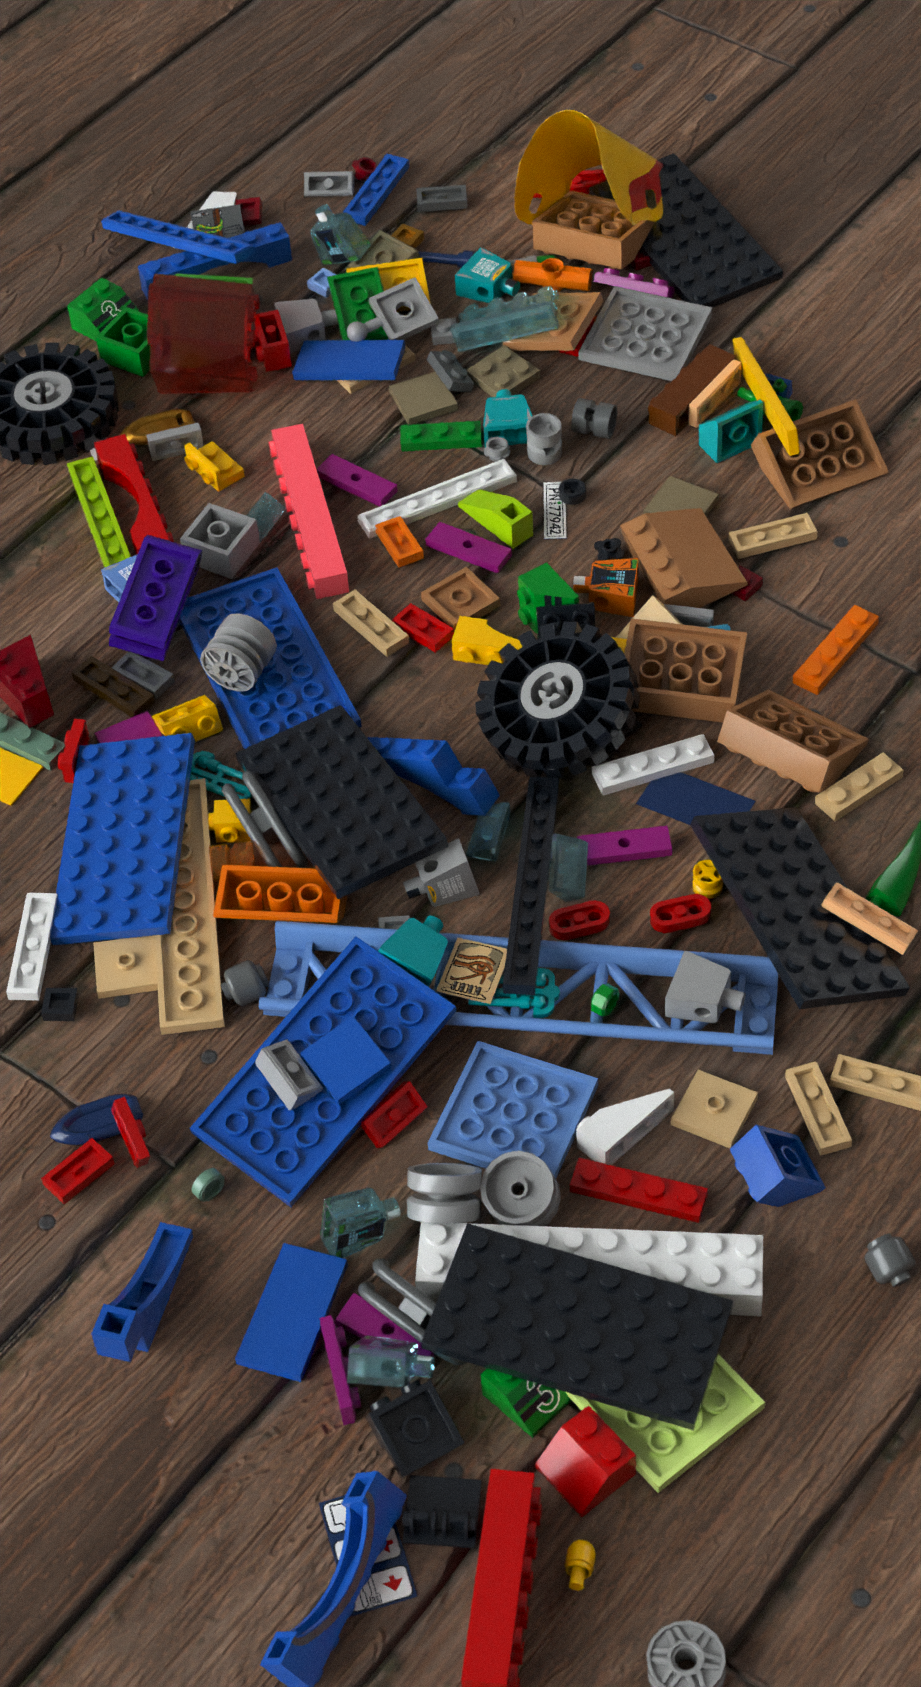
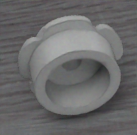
[484,437,510,462]

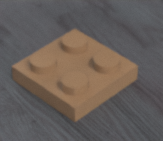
[421,567,501,632]

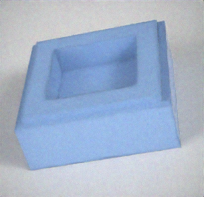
[307,268,337,298]

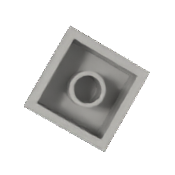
[180,503,260,579]

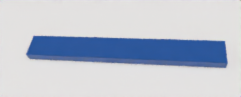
[101,210,255,264]

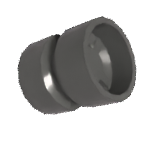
[571,398,617,439]

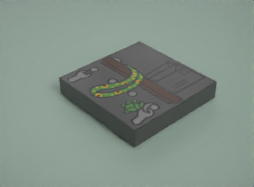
[190,204,245,238]

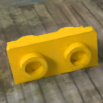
[184,441,245,492]
[152,695,223,742]

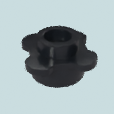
[594,538,625,561]

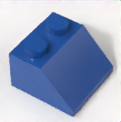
[730,1125,826,1207]

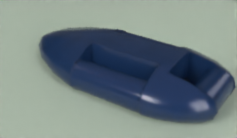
[50,1093,143,1145]

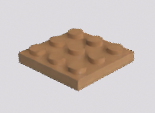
[502,292,603,351]

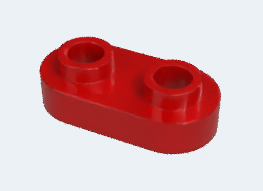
[650,894,711,933]
[549,900,610,940]

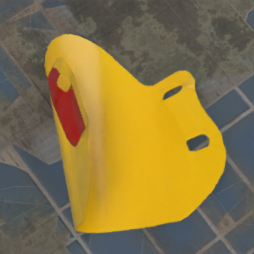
[515,110,663,226]

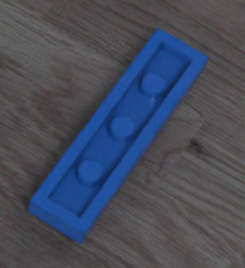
[343,154,409,226]

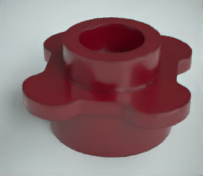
[352,157,377,181]

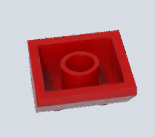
[535,1405,636,1517]

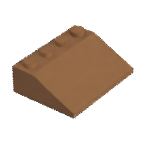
[532,191,655,270]
[751,399,889,509]
[620,508,748,608]
[624,618,747,723]
[717,689,869,793]

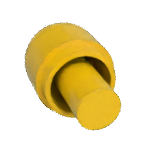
[565,1539,596,1591]

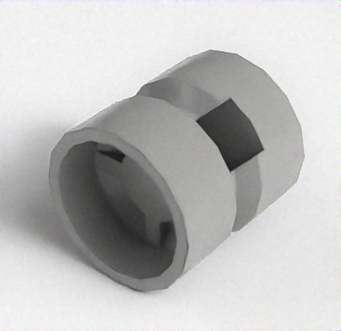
[526,413,562,465]

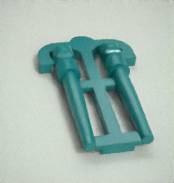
[190,751,253,800]
[468,968,560,1018]

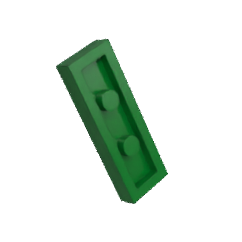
[400,421,482,452]

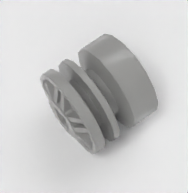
[200,613,277,692]

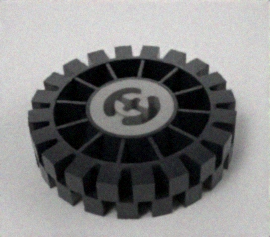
[0,343,119,465]
[475,622,640,778]

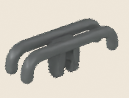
[222,770,308,868]
[358,1258,467,1366]

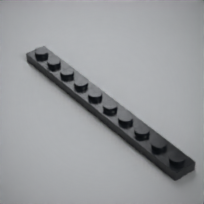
[503,777,559,995]

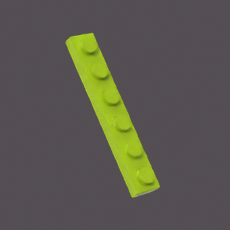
[67,456,131,568]

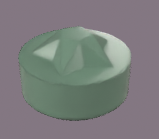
[192,1168,225,1202]

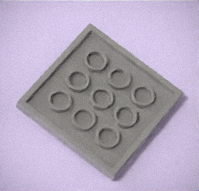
[578,286,712,381]

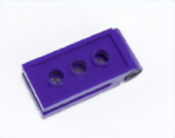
[109,535,202,662]

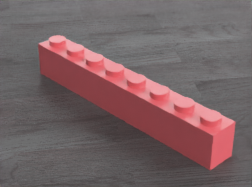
[268,424,349,599]

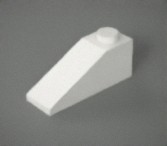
[576,1089,674,1165]

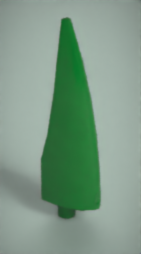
[865,819,921,917]

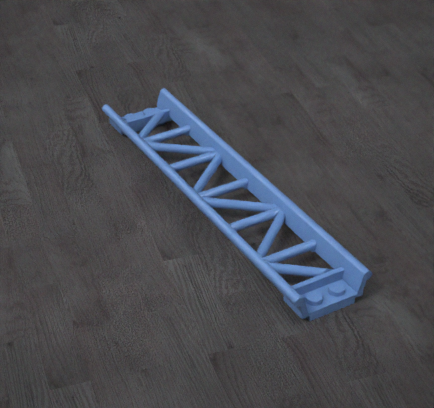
[259,921,778,1055]

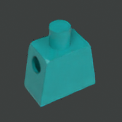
[378,916,448,987]

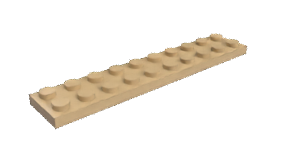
[155,778,225,1035]

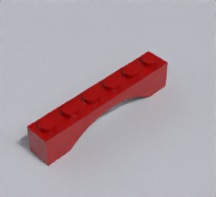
[94,434,174,555]

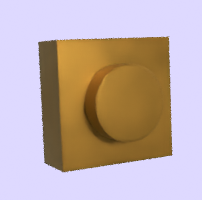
[391,224,424,249]

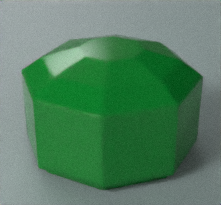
[591,983,619,1017]

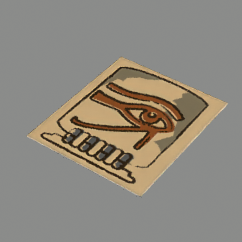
[436,937,507,1004]

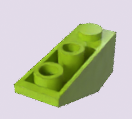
[458,489,533,549]

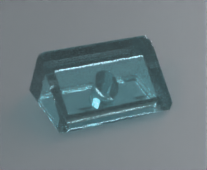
[246,491,286,542]
[466,802,510,861]
[548,833,588,902]

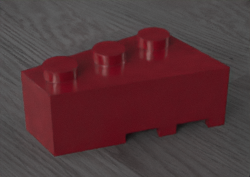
[0,634,54,728]

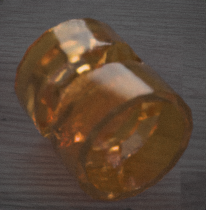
[209,840,256,885]

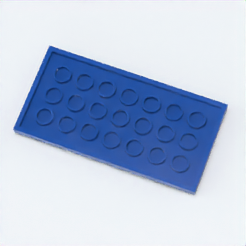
[179,567,362,749]
[50,733,195,945]
[189,936,457,1208]

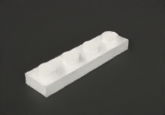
[592,734,714,796]
[6,893,58,1001]

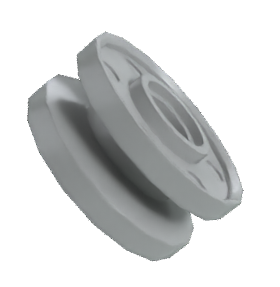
[646,1621,726,1687]

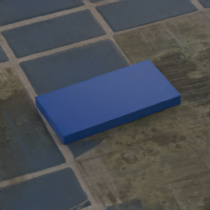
[292,340,406,380]
[235,1243,348,1382]

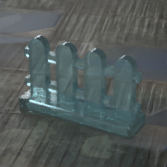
[451,286,559,352]

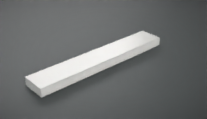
[357,459,517,539]

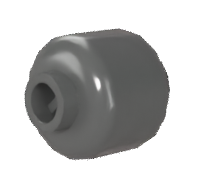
[220,960,270,1006]
[864,1233,916,1287]

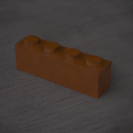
[648,344,736,436]

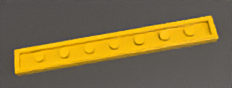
[732,337,800,456]

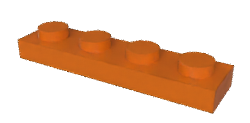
[792,604,879,695]

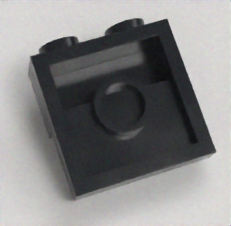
[366,1379,464,1479]

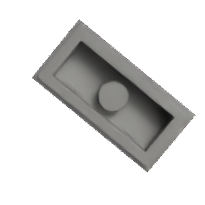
[304,171,355,197]
[255,1039,323,1110]

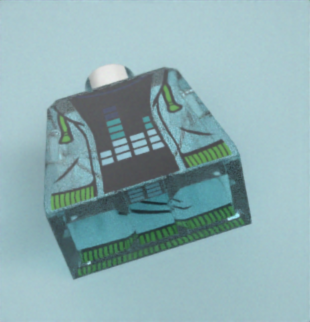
[310,204,371,265]
[320,1188,400,1258]
[347,1335,434,1387]

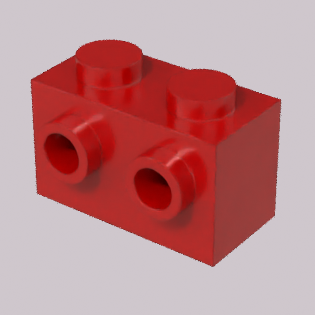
[251,310,292,372]

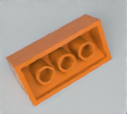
[213,865,347,923]

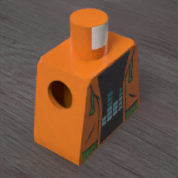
[573,558,639,617]

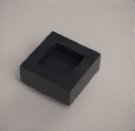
[41,988,79,1021]

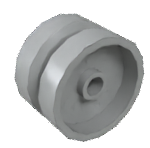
[480,1151,561,1226]
[407,1163,482,1224]

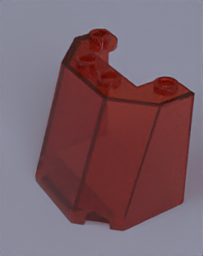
[147,274,260,394]

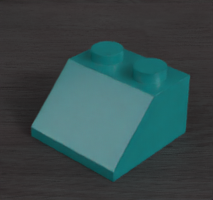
[699,399,764,463]

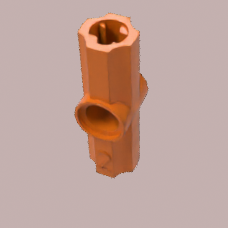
[513,258,593,293]

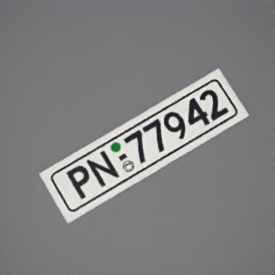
[543,482,567,539]

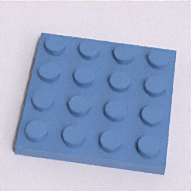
[428,1041,598,1179]

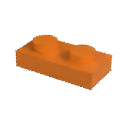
[375,516,424,568]

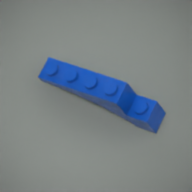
[367,737,500,816]
[91,1222,193,1362]

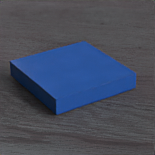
[300,1015,392,1104]

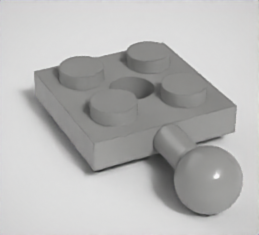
[347,277,439,342]

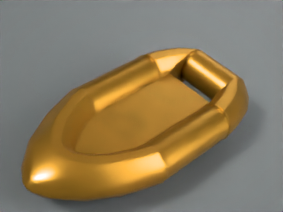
[120,409,195,445]

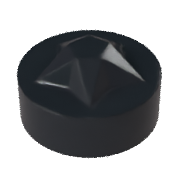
[559,479,586,505]

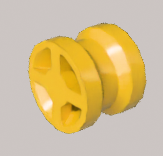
[693,860,723,899]

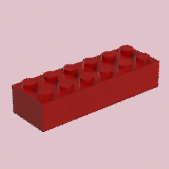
[461,1469,542,1687]

